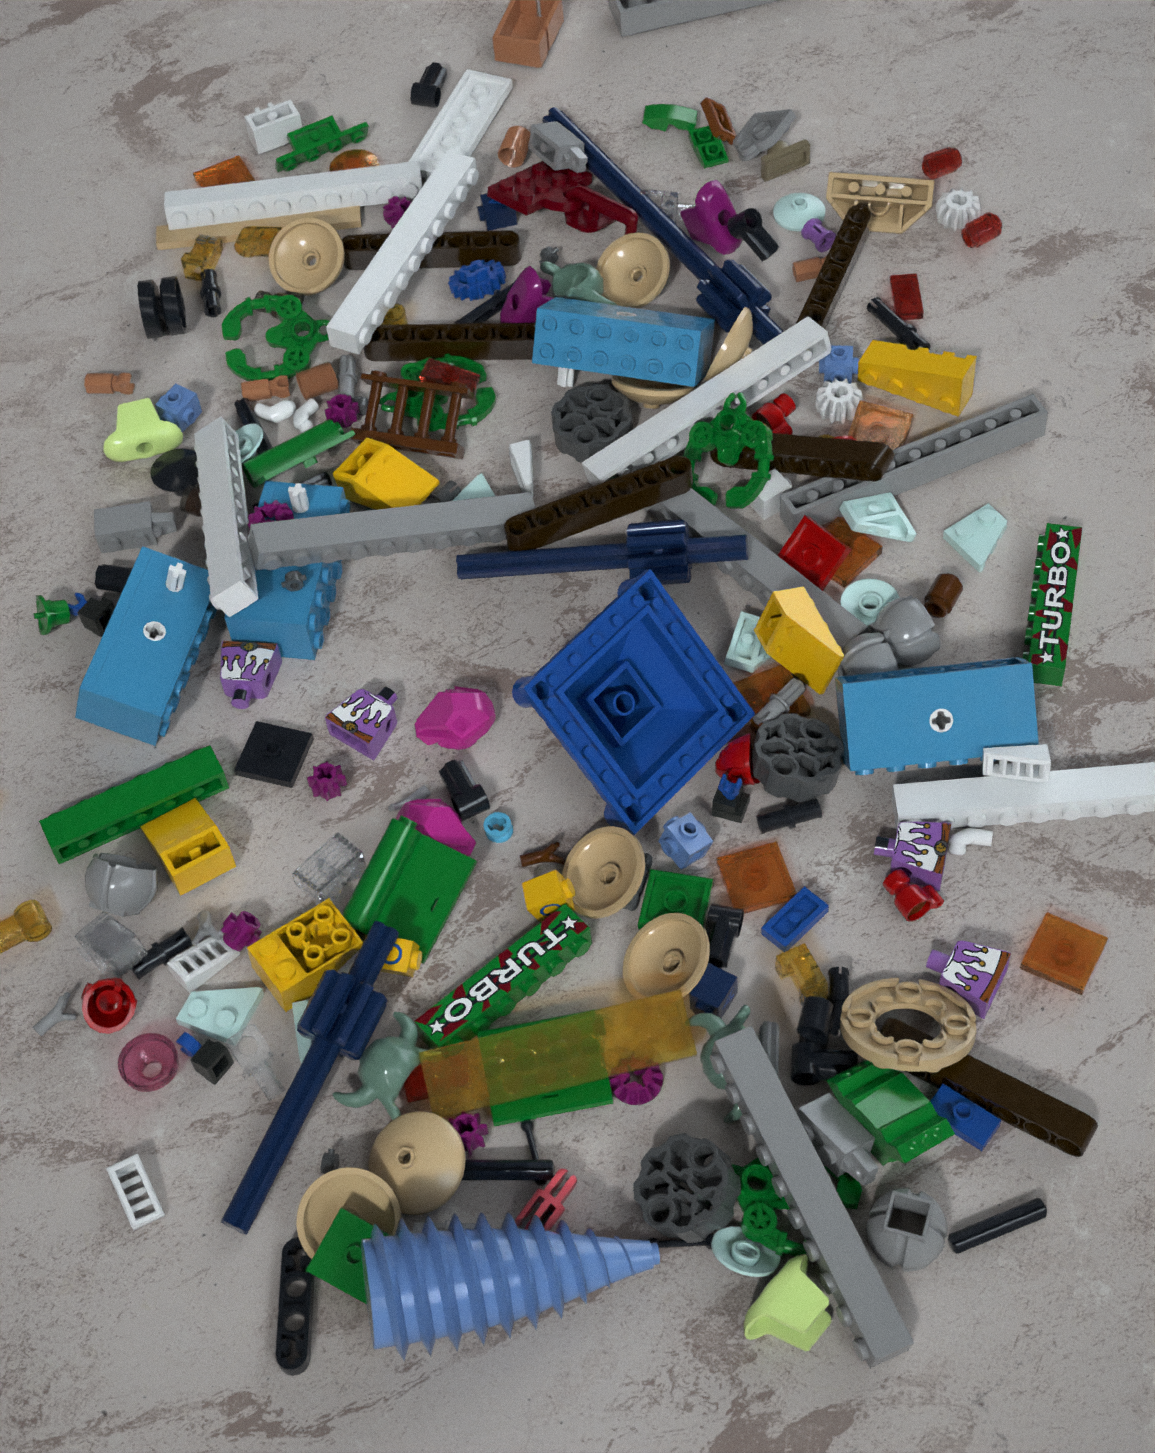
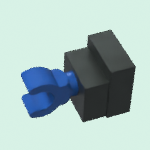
[67,593,115,637]
[711,774,750,823]
[176,1032,234,1085]

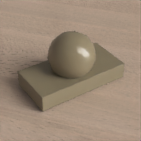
[761,139,810,182]

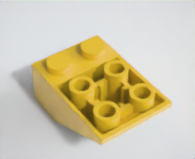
[333,437,440,510]
[754,586,844,695]
[140,798,236,896]
[247,898,363,1012]

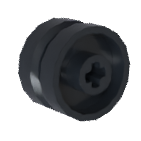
[137,276,187,339]

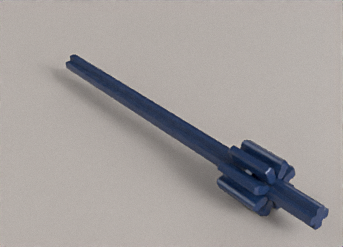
[543,107,784,345]

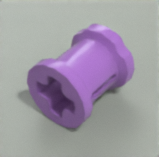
[801,218,836,252]

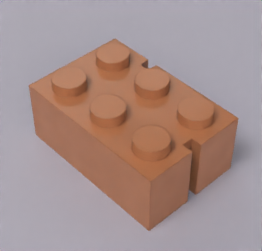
[492,0,564,68]

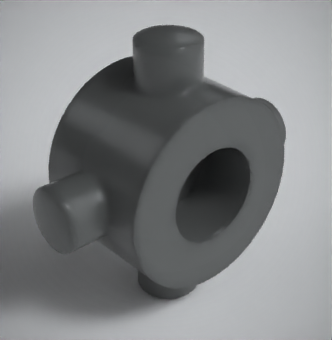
[539,247,559,264]
[353,396,368,416]
[281,571,307,591]
[321,1149,339,1174]

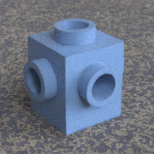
[819,345,858,384]
[155,383,202,433]
[658,812,713,870]

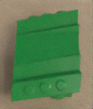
[826,1059,955,1166]

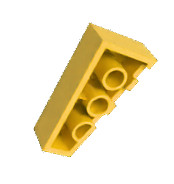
[857,340,977,417]

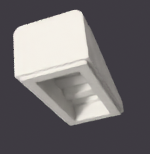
[509,440,534,498]
[982,744,1051,782]
[167,931,240,993]
[106,1154,165,1231]

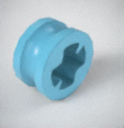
[484,812,513,843]

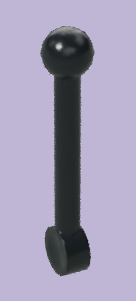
[520,1120,548,1186]
[648,1234,714,1250]

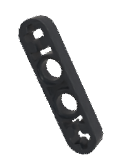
[276,1237,315,1376]

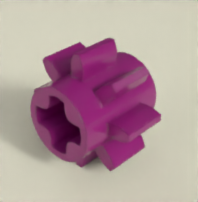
[383,196,411,229]
[324,394,360,428]
[307,761,347,801]
[221,911,262,951]
[449,1110,489,1155]

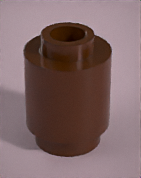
[924,573,963,618]

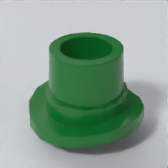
[33,595,70,635]

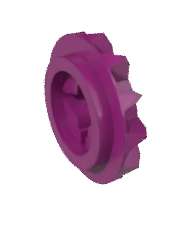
[247,499,294,531]
[609,1053,663,1105]

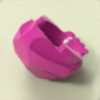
[414,686,496,750]
[395,799,476,856]

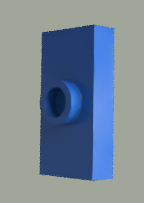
[761,886,829,953]
[930,1084,1001,1151]

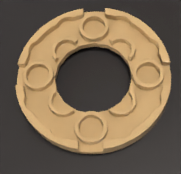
[840,978,976,1072]

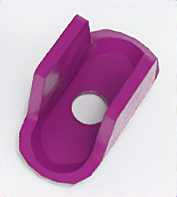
[680,180,743,255]
[500,266,553,323]

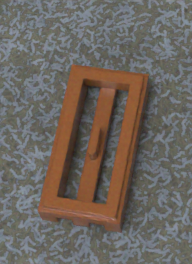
[700,97,737,145]

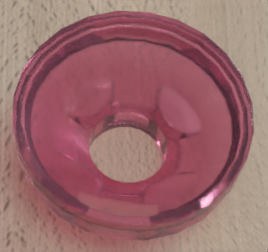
[118,1033,179,1092]

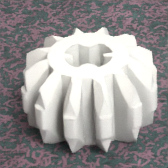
[936,188,981,232]
[815,378,863,424]

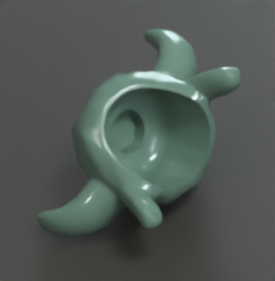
[540,261,618,306]
[684,1005,780,1123]
[333,1012,444,1120]

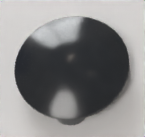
[150,449,198,496]

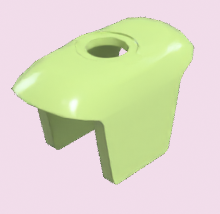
[103,398,183,462]
[743,1254,832,1351]

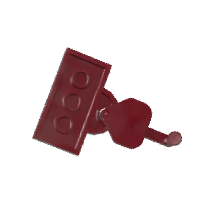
[487,161,638,235]

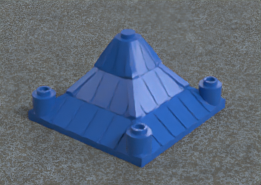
[512,569,755,835]

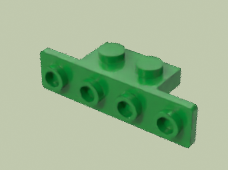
[275,115,369,172]

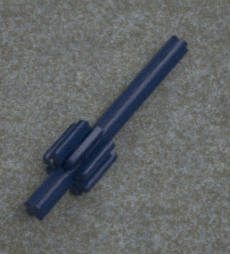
[456,520,749,585]
[221,921,399,1235]

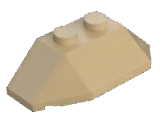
[826,172,935,234]

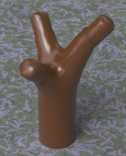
[520,842,566,867]

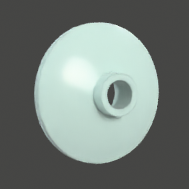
[773,193,825,232]
[235,424,263,463]
[841,579,900,628]
[711,1227,780,1277]

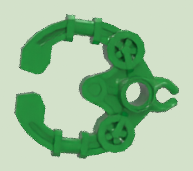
[221,294,330,381]
[379,354,496,432]
[682,393,774,509]
[731,1157,862,1260]

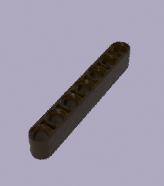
[796,205,871,329]
[342,230,521,270]
[363,323,536,361]
[709,433,894,482]
[504,456,693,551]
[879,1018,1098,1157]

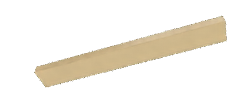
[156,205,362,250]

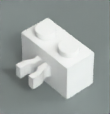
[244,100,302,154]

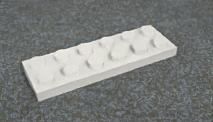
[409,69,513,179]

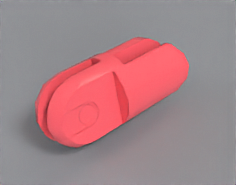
[514,1169,577,1231]

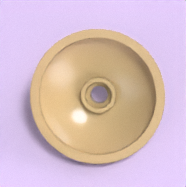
[269,217,345,296]
[596,233,670,308]
[704,307,753,381]
[612,375,695,409]
[562,826,645,919]
[623,913,710,1006]
[368,1111,465,1215]
[296,1167,401,1259]

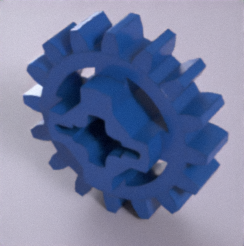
[448,259,507,301]

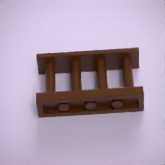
[350,370,474,459]

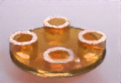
[329,149,380,172]

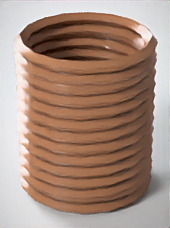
[498,126,530,168]
[296,362,339,400]

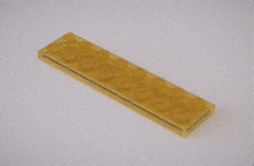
[419,989,697,1118]

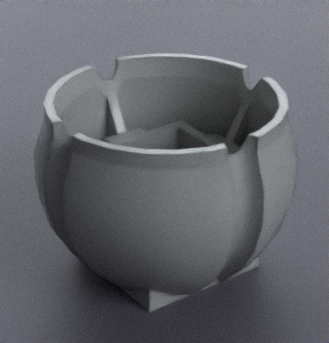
[869,595,940,666]
[837,632,899,676]
[85,853,158,917]
[866,1188,948,1272]

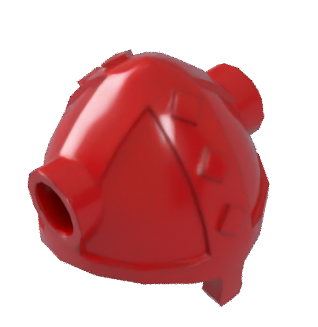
[715,733,760,785]
[81,977,138,1034]

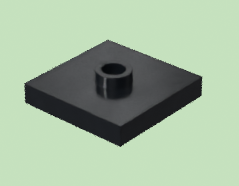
[234,721,314,788]

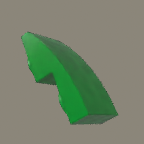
[642,104,698,132]
[688,125,729,169]

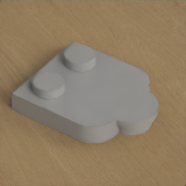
[733,109,796,161]

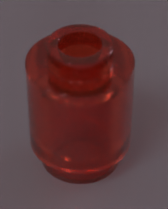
[921,147,962,180]
[961,212,1002,248]

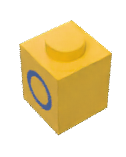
[522,869,575,922]
[380,938,422,977]

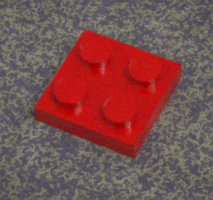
[777,515,851,591]

